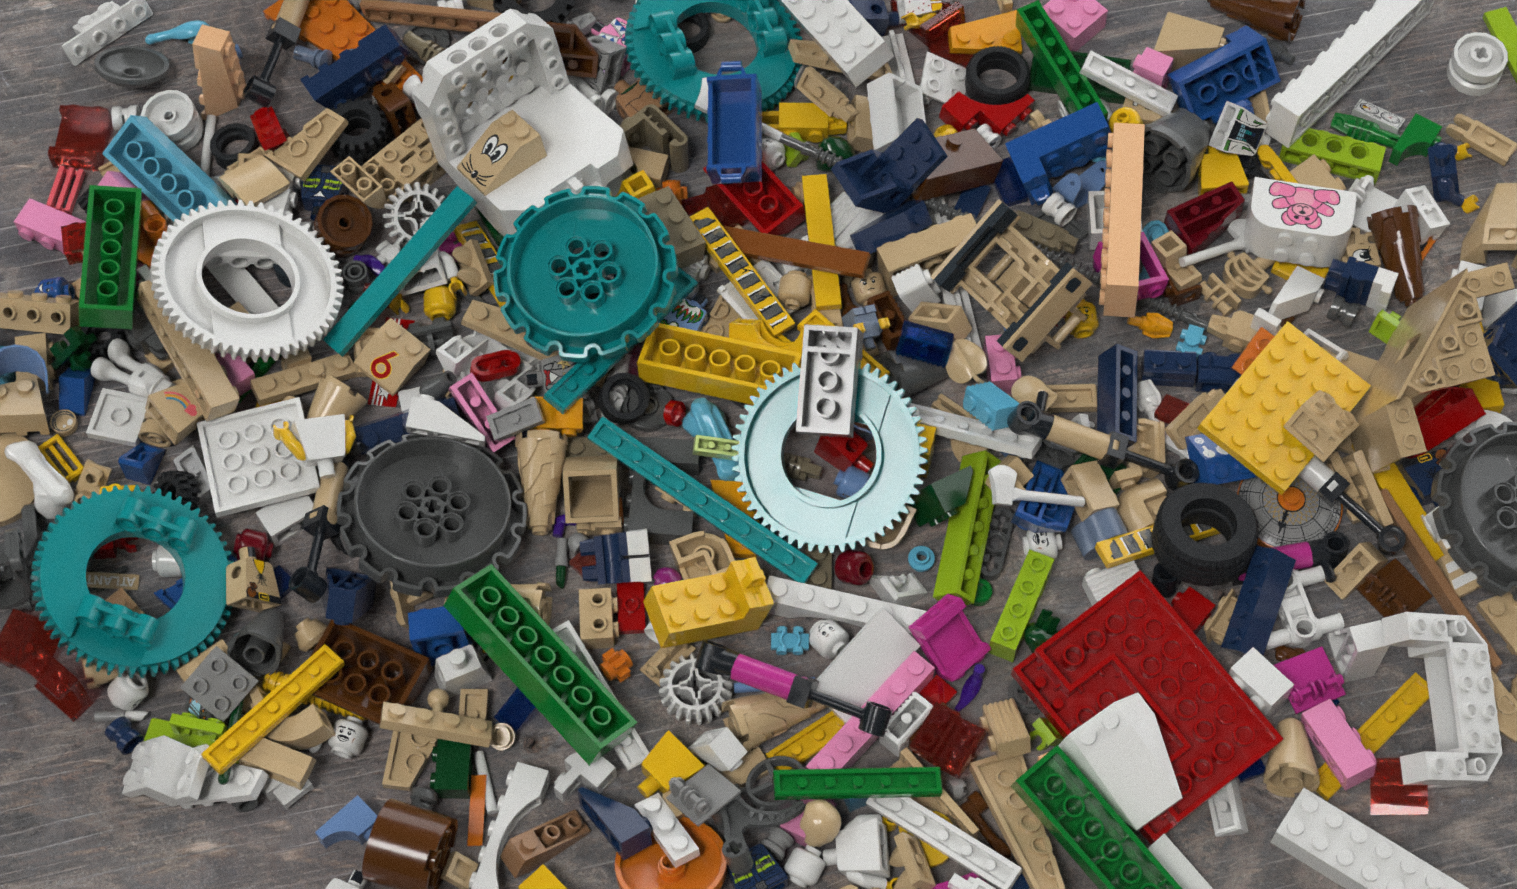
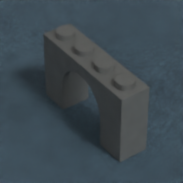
[623,437,701,545]

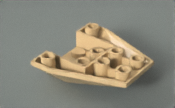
[1460,183,1517,264]

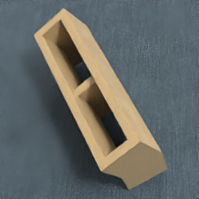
[238,738,316,790]

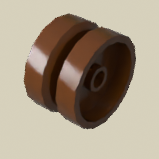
[312,195,373,258]

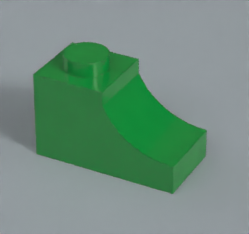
[1388,113,1443,166]

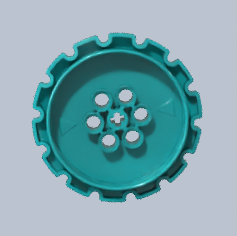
[493,186,678,362]

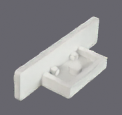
[62,0,153,66]

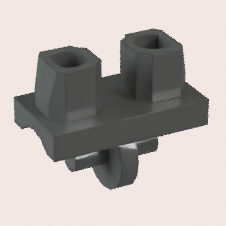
[407,317,454,356]

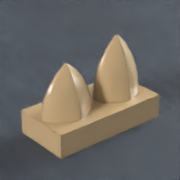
[452,239,494,296]
[889,832,936,889]

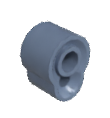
[1071,508,1129,560]

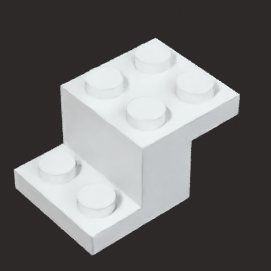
[122,735,209,807]

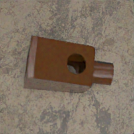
[371,82,417,138]

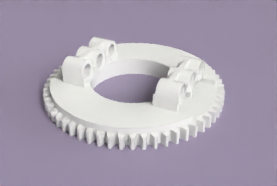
[150,200,344,362]

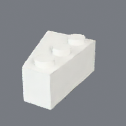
[1326,620,1389,683]

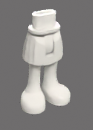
[91,338,175,398]

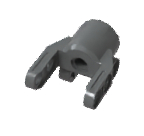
[0,503,43,610]

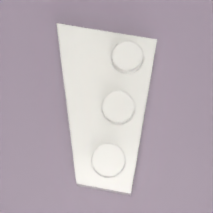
[180,763,269,809]

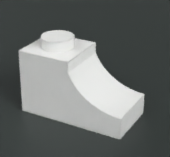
[687,727,748,772]

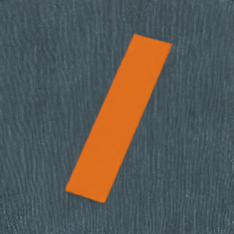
[467,775,487,846]

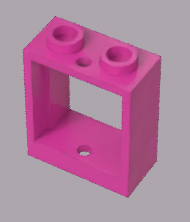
[1093,232,1169,301]

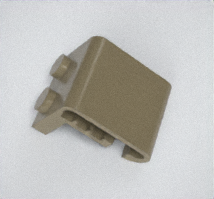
[619,104,689,173]

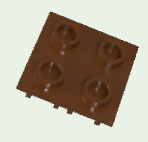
[1356,558,1433,618]

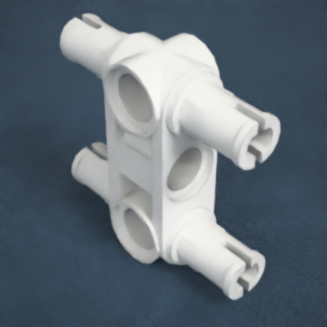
[1266,565,1345,650]

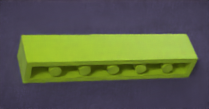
[933,450,1001,605]

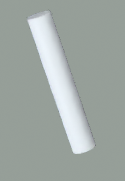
[473,751,498,815]

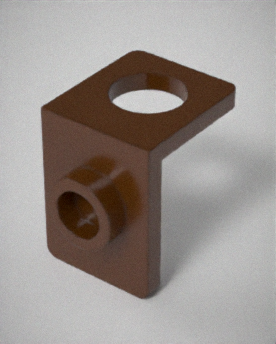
[1162,268,1202,307]

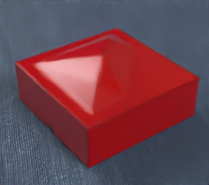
[919,675,957,710]

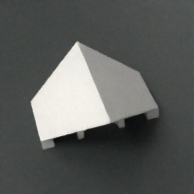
[868,572,928,607]

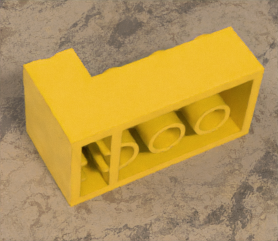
[643,557,774,649]

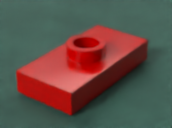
[617,581,646,635]

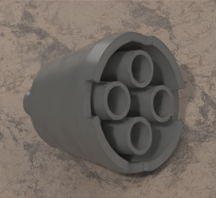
[1142,108,1211,194]

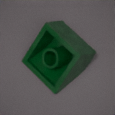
[908,466,973,527]

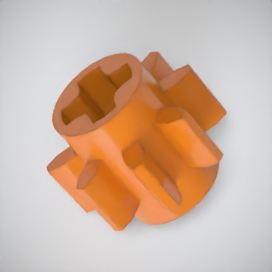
[656,180,688,205]
[599,648,633,683]

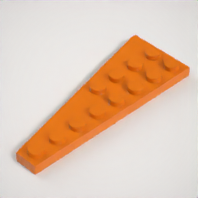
[263,0,423,109]

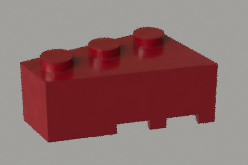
[1164,181,1245,255]

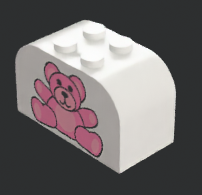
[1244,177,1357,267]

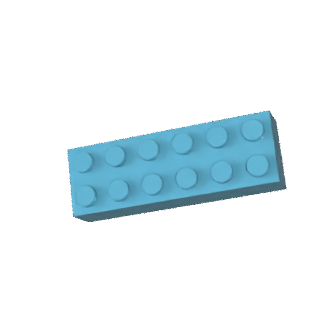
[102,115,238,222]

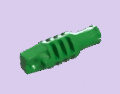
[1330,112,1400,149]

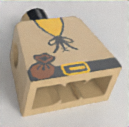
[226,547,282,612]

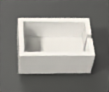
[867,73,926,152]

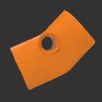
[138,200,168,268]

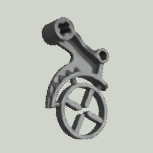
[712,756,806,875]

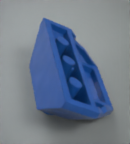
[1011,460,1075,533]

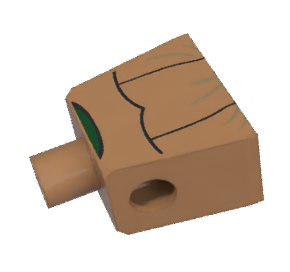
[614,79,672,120]

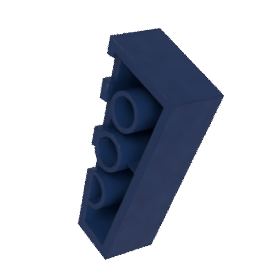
[300,24,410,110]

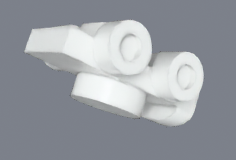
[376,240,401,268]

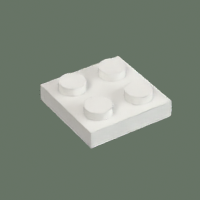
[86,388,147,447]

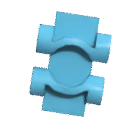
[1175,324,1207,357]
[771,626,809,655]

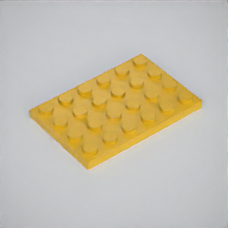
[1197,321,1371,495]

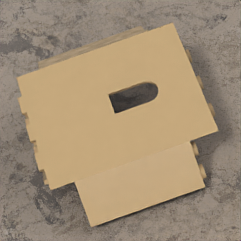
[1350,262,1515,474]

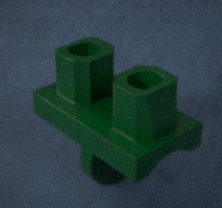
[50,326,97,372]

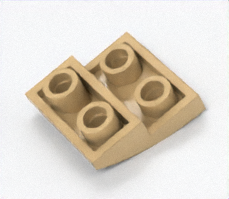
[218,154,290,207]

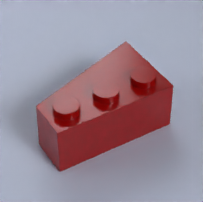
[1405,387,1486,458]

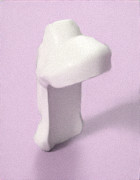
[4,441,74,519]

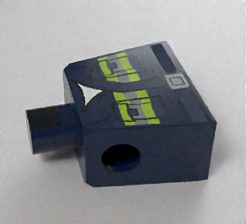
[301,165,349,221]
[727,842,788,889]

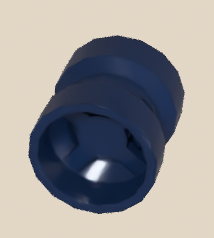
[105,716,144,755]

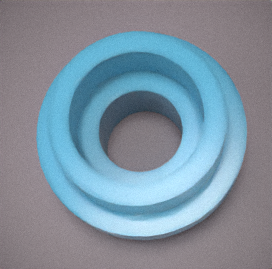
[908,546,935,572]

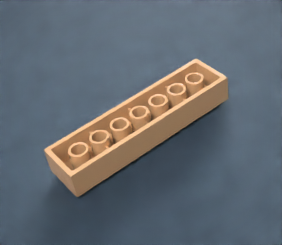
[1099,123,1145,318]

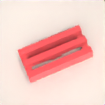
[46,166,85,215]

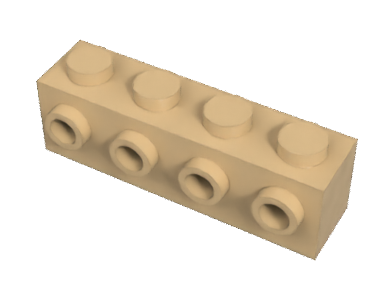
[0,290,81,334]

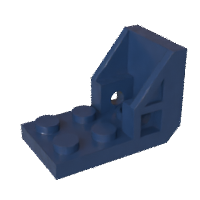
[831,118,948,213]
[1483,301,1517,388]

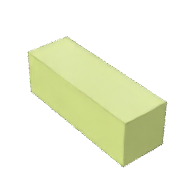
[692,435,739,460]

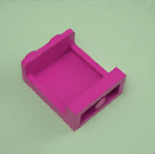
[908,594,991,682]

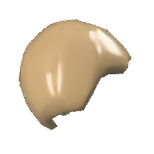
[800,799,841,847]

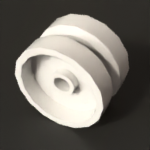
[1447,32,1508,96]
[141,90,204,152]

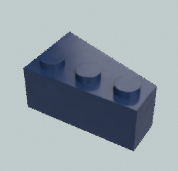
[322,566,377,626]

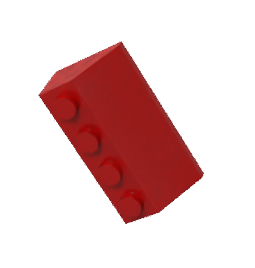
[703,161,806,235]

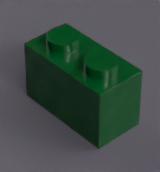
[430,739,474,799]

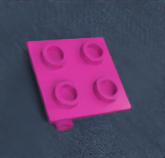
[1273,646,1346,714]

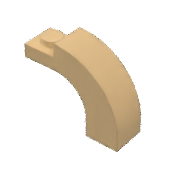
[249,686,335,750]

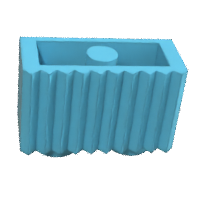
[963,381,1020,431]

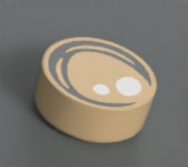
[50,410,78,437]

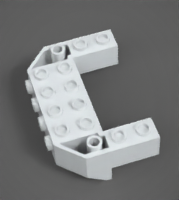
[1382,612,1503,789]

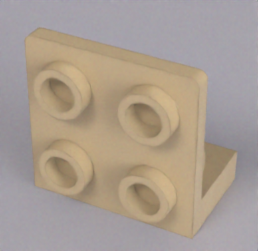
[1283,390,1359,462]

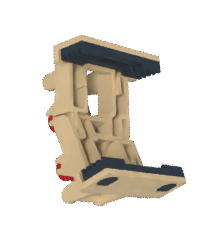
[930,199,1093,362]

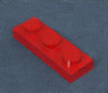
[250,106,287,151]

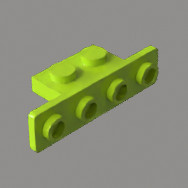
[144,712,239,764]

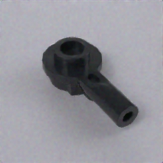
[1239,155,1271,179]

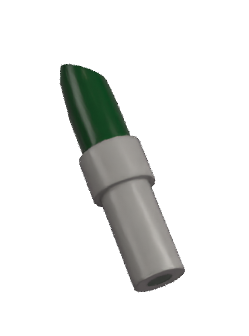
[555,538,568,589]

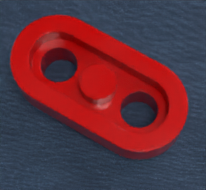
[470,350,521,382]

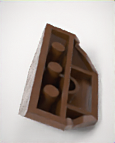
[502,22,598,78]

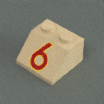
[353,318,431,396]

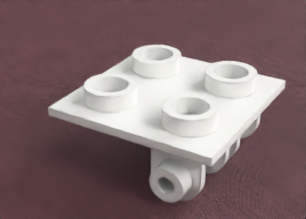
[920,51,966,104]
[1348,175,1398,233]

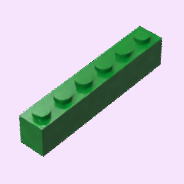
[1016,0,1108,121]

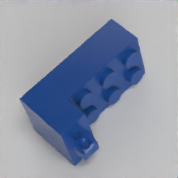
[1167,25,1281,120]
[1005,102,1111,205]

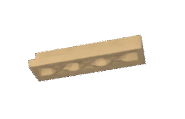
[889,747,979,840]

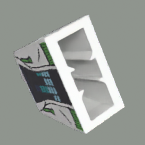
[1208,101,1271,156]

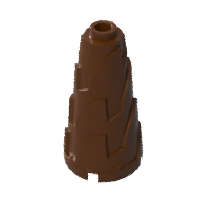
[1207,0,1305,43]
[1366,205,1425,307]

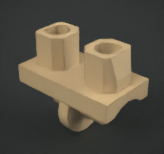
[71,459,113,504]

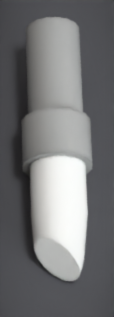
[94,709,148,722]

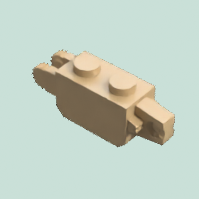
[1207,310,1282,353]

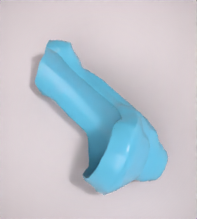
[682,397,740,481]

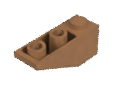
[500,809,591,878]

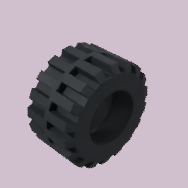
[330,98,390,166]

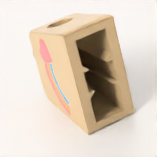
[145,382,205,445]

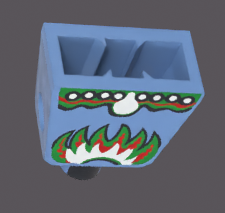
[660,293,708,331]

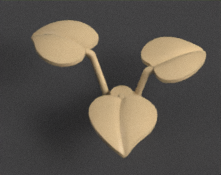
[946,339,1058,462]

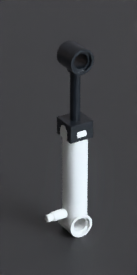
[1298,455,1406,556]

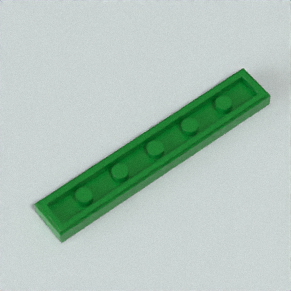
[773,767,942,800]

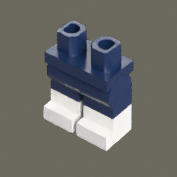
[1324,256,1399,316]
[579,528,652,585]

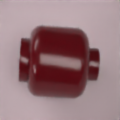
[233,528,274,561]
[834,550,874,586]

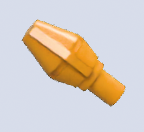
[1127,313,1173,338]

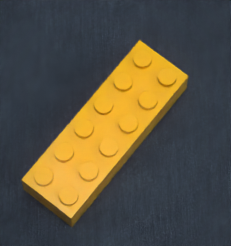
[637,323,802,405]

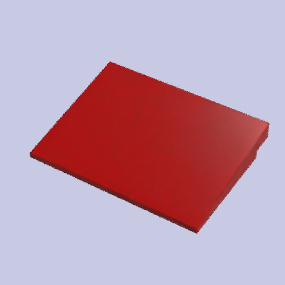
[1011,570,1284,845]

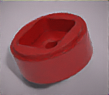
[663,400,686,427]

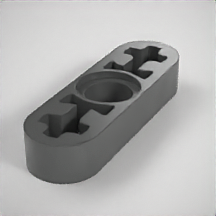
[980,507,1013,581]

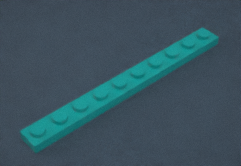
[587,416,818,583]

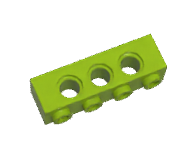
[1279,128,1386,184]
[988,549,1054,662]

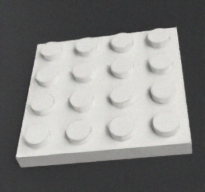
[197,397,320,518]

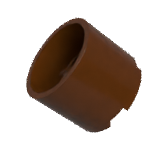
[362,798,458,889]

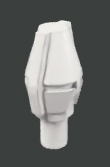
[1137,379,1162,422]

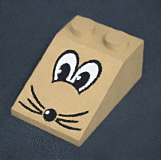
[457,109,547,196]

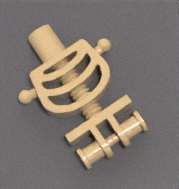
[1200,251,1275,317]

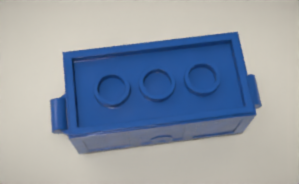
[706,61,762,184]

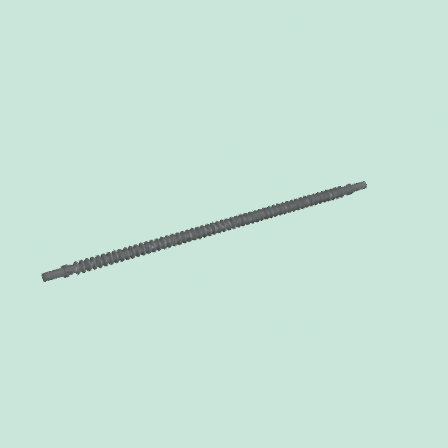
[779,133,1209,332]

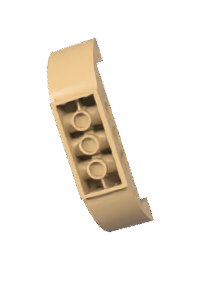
[330,70,512,209]

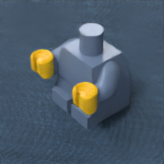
[842,304,891,351]

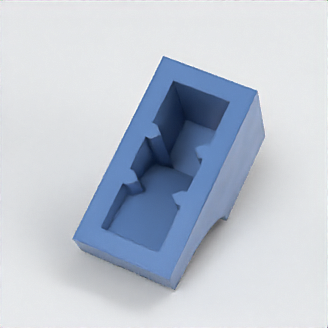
[315,795,377,849]

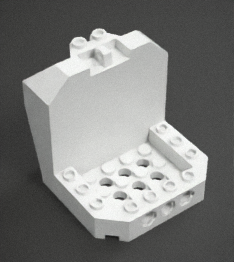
[413,9,633,237]

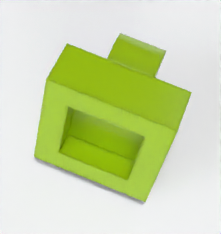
[783,132,810,167]
[1368,309,1402,344]
[1029,717,1064,751]

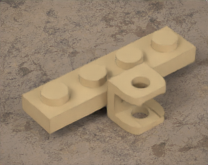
[250,348,357,406]

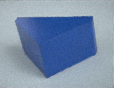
[59,367,95,416]
[118,442,165,485]

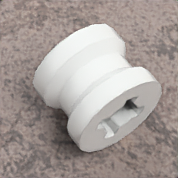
[977,124,1002,150]

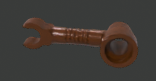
[959,791,1012,859]

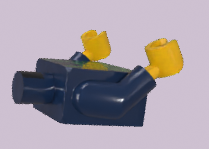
[1427,142,1480,214]

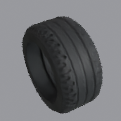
[965,46,1030,105]

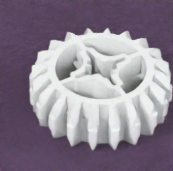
[383,182,445,246]
[659,653,732,726]

